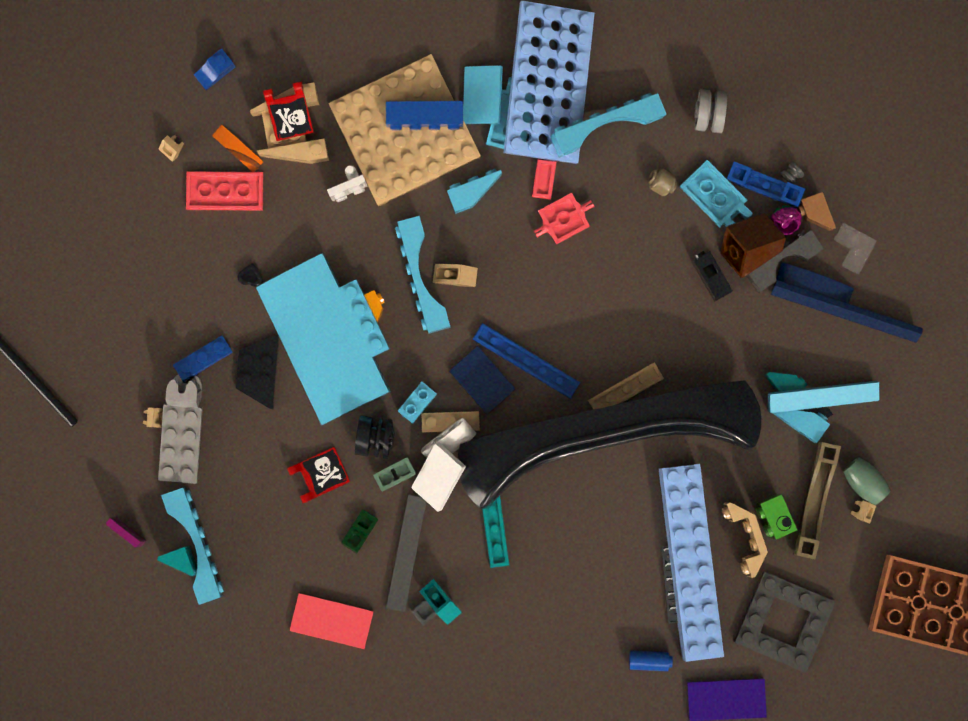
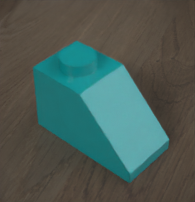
[764,372,808,392]
[419,579,462,625]

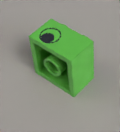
[755,494,797,540]

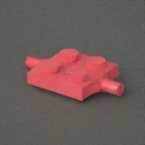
[533,193,594,245]

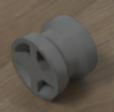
[780,162,804,185]

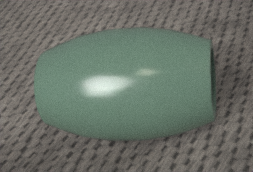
[843,457,891,505]

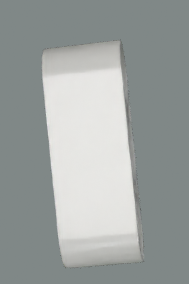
[421,418,476,458]

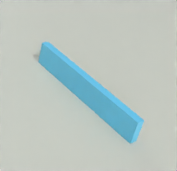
[768,381,879,413]

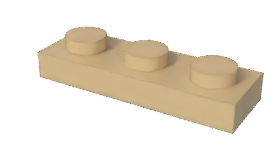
[421,411,480,433]

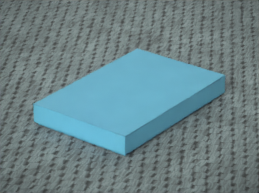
[463,65,503,124]

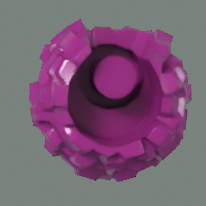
[771,205,801,235]

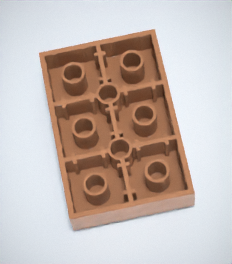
[868,554,968,656]

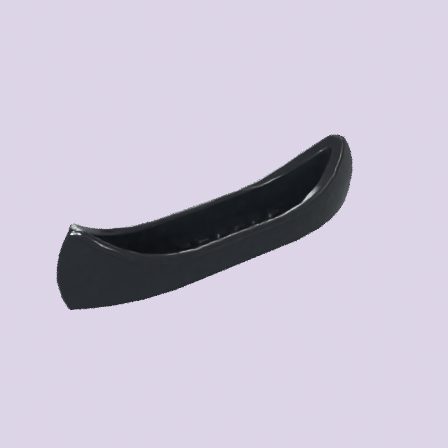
[458,380,762,509]

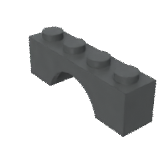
[747,230,824,293]

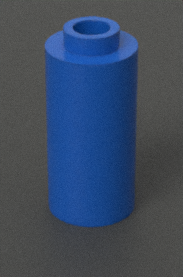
[629,650,673,671]

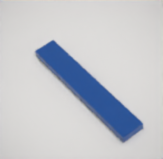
[473,323,581,399]

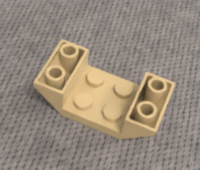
[721,502,768,578]

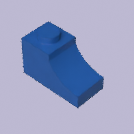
[193,48,236,90]

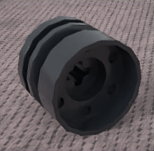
[355,415,394,459]

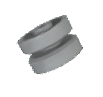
[694,89,727,134]

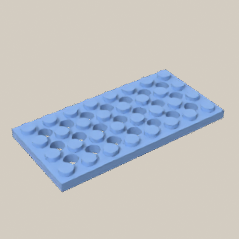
[503,1,595,164]

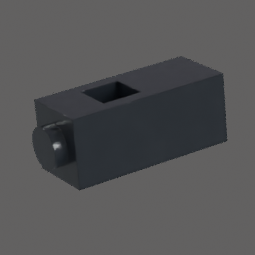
[692,251,733,302]

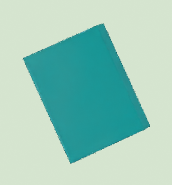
[157,546,197,576]

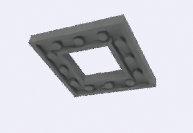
[734,571,835,673]

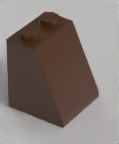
[720,213,786,278]

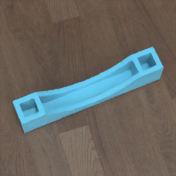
[550,93,667,158]
[395,216,451,333]
[161,487,224,605]

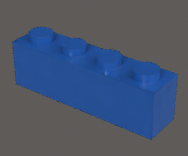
[386,101,463,131]

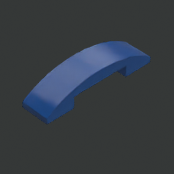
[727,162,805,207]

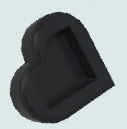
[238,263,263,287]

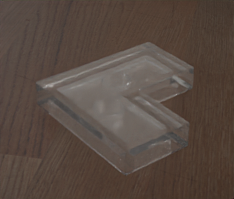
[834,223,877,275]

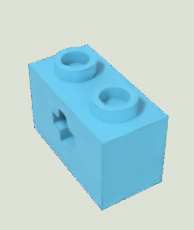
[398,382,437,424]

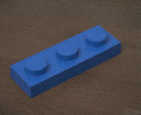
[173,335,233,382]

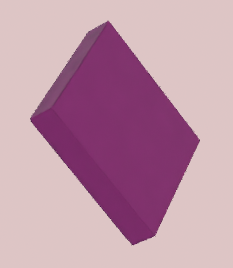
[106,517,146,547]

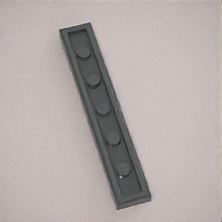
[386,495,426,612]

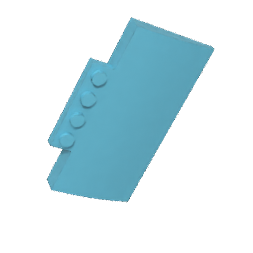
[256,253,391,425]

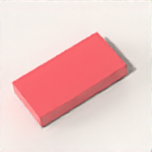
[532,159,556,200]

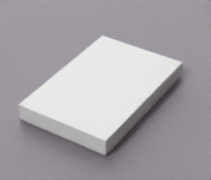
[411,442,466,512]

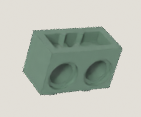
[373,457,417,492]

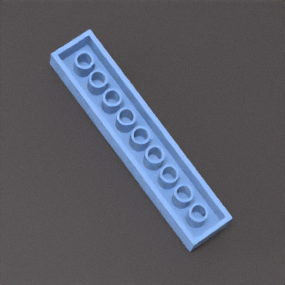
[659,464,724,662]

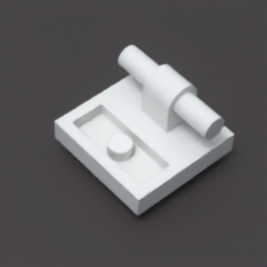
[327,166,368,202]

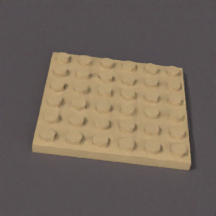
[328,54,481,207]

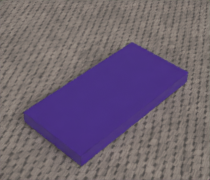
[687,678,767,721]

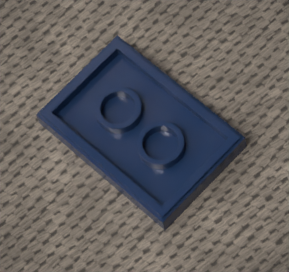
[449,346,515,414]

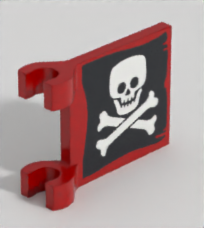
[263,81,314,141]
[287,447,350,504]

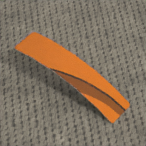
[212,125,263,172]

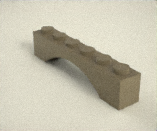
[793,442,841,560]

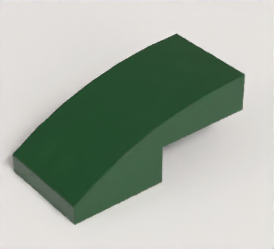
[341,509,379,554]

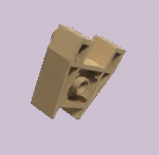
[250,82,329,164]

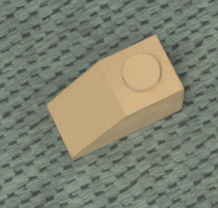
[433,264,478,287]

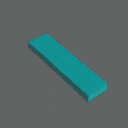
[482,496,509,568]

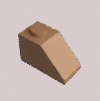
[797,192,836,231]

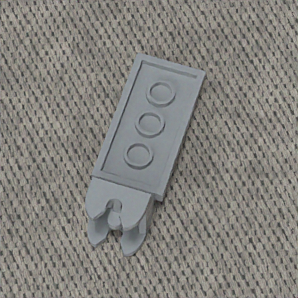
[158,375,203,484]

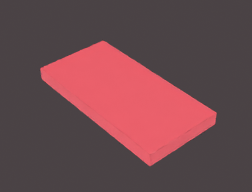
[186,171,263,211]
[290,593,374,649]

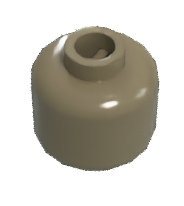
[647,168,677,196]

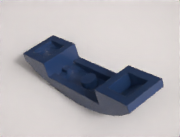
[776,263,854,304]

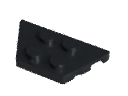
[236,335,279,409]

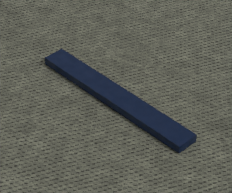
[771,280,923,343]

